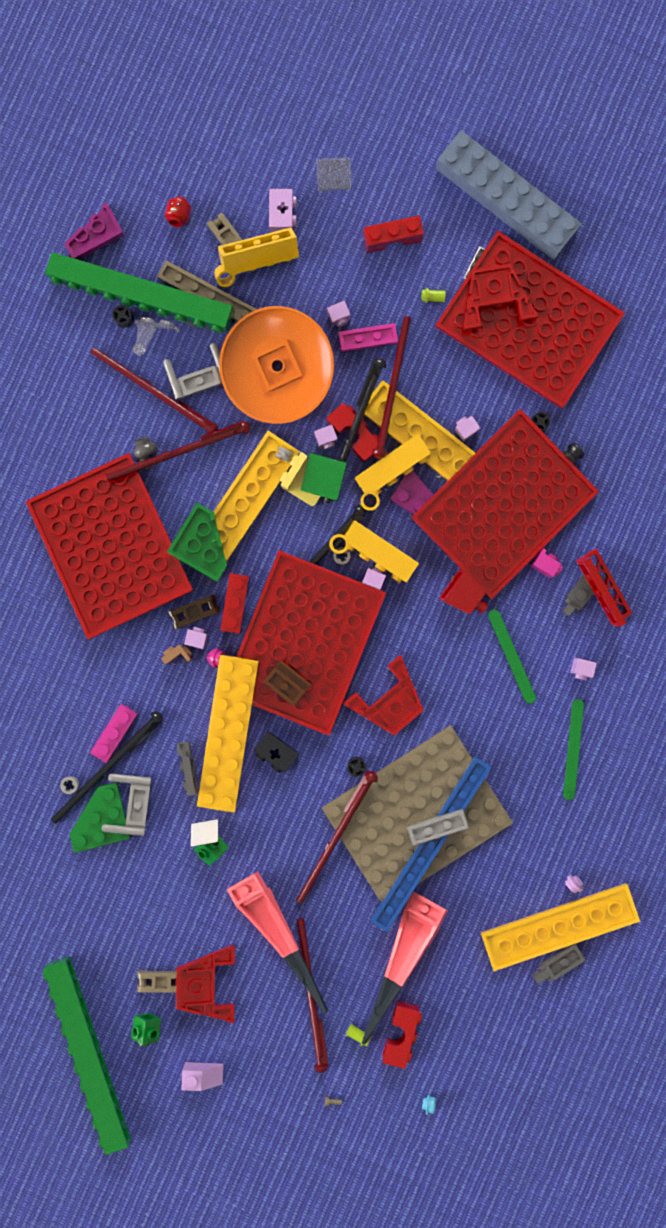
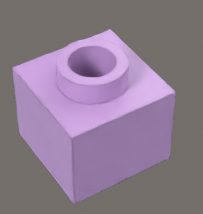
[327,301,350,327]
[454,416,480,442]
[314,425,337,450]
[362,568,386,590]
[184,627,209,649]
[570,658,597,680]

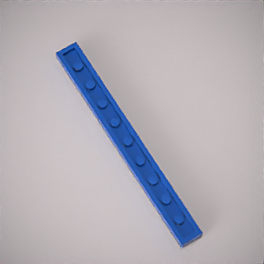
[371,756,492,932]

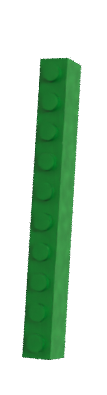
[45,252,235,334]
[43,956,131,1155]

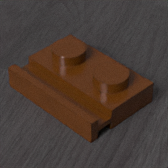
[263,660,311,706]

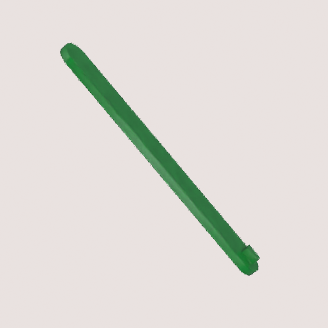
[488,610,536,703]
[563,699,584,800]

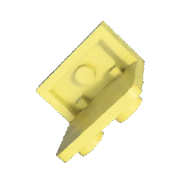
[280,452,321,506]

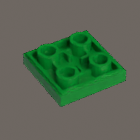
[300,453,347,501]

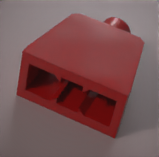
[438,569,488,614]

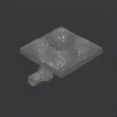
[133,317,180,356]

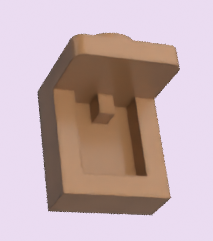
[161,644,193,665]

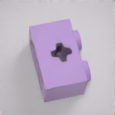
[269,189,297,233]

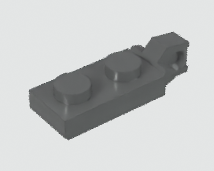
[561,574,605,616]
[177,741,199,796]
[532,944,585,984]

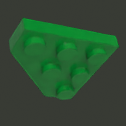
[167,503,227,582]
[69,782,131,853]

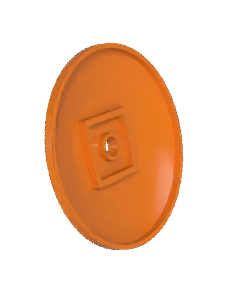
[219,306,334,424]

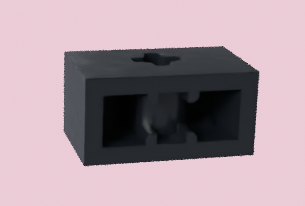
[254,730,299,773]

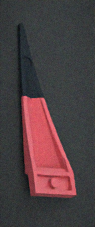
[226,871,328,1014]
[362,891,448,1044]

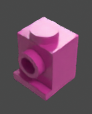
[531,548,563,578]

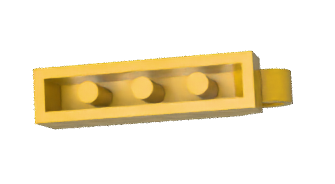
[214,228,299,287]
[354,434,431,510]
[329,521,419,583]

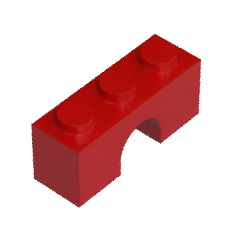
[363,215,424,253]
[326,403,379,463]
[220,573,250,634]
[382,1000,422,1069]

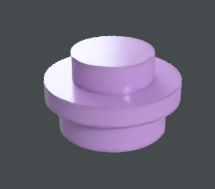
[565,875,583,894]

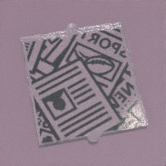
[316,157,352,191]

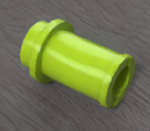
[421,288,445,303]
[346,1024,371,1046]

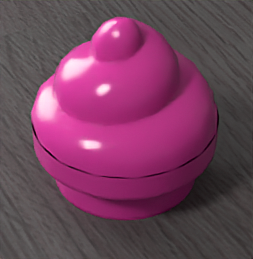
[206,648,226,668]

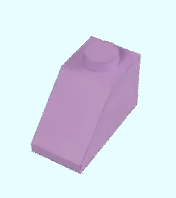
[181,1062,224,1091]

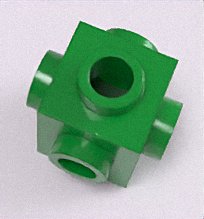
[193,835,229,866]
[131,1013,161,1046]

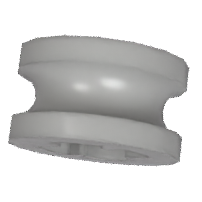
[275,447,294,463]
[333,547,350,565]
[60,776,79,794]

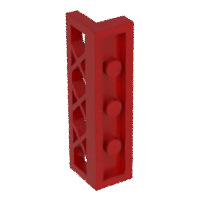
[576,548,632,627]

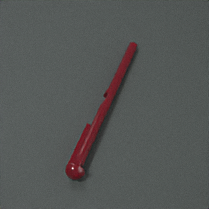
[372,316,411,459]
[91,347,218,434]
[106,421,250,482]
[296,771,378,904]
[297,918,329,1073]

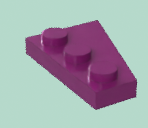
[64,202,125,260]
[390,470,433,515]

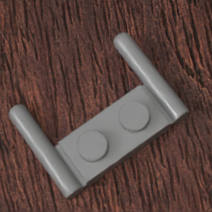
[163,343,222,400]
[102,774,151,836]

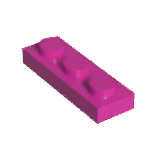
[339,323,398,352]
[90,704,138,763]

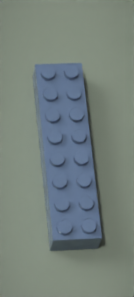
[435,130,582,261]

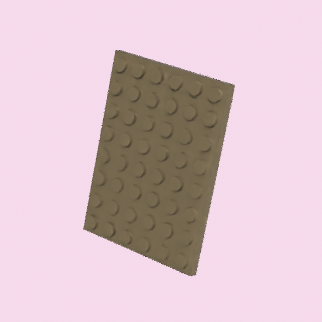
[321,725,513,903]

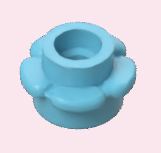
[422,1095,436,1115]

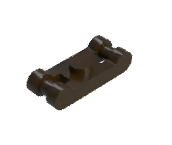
[167,594,220,630]

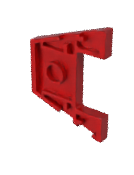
[463,263,538,331]
[343,655,424,735]
[175,945,235,1023]

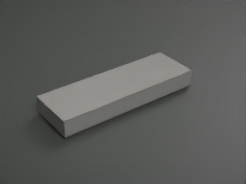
[407,809,469,846]

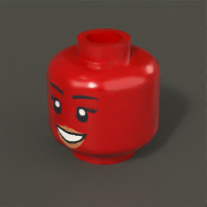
[165,196,191,227]

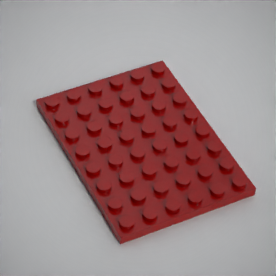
[435,231,625,409]
[411,409,599,599]
[25,453,194,640]
[236,550,386,736]

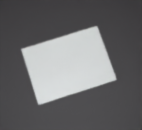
[191,819,218,846]

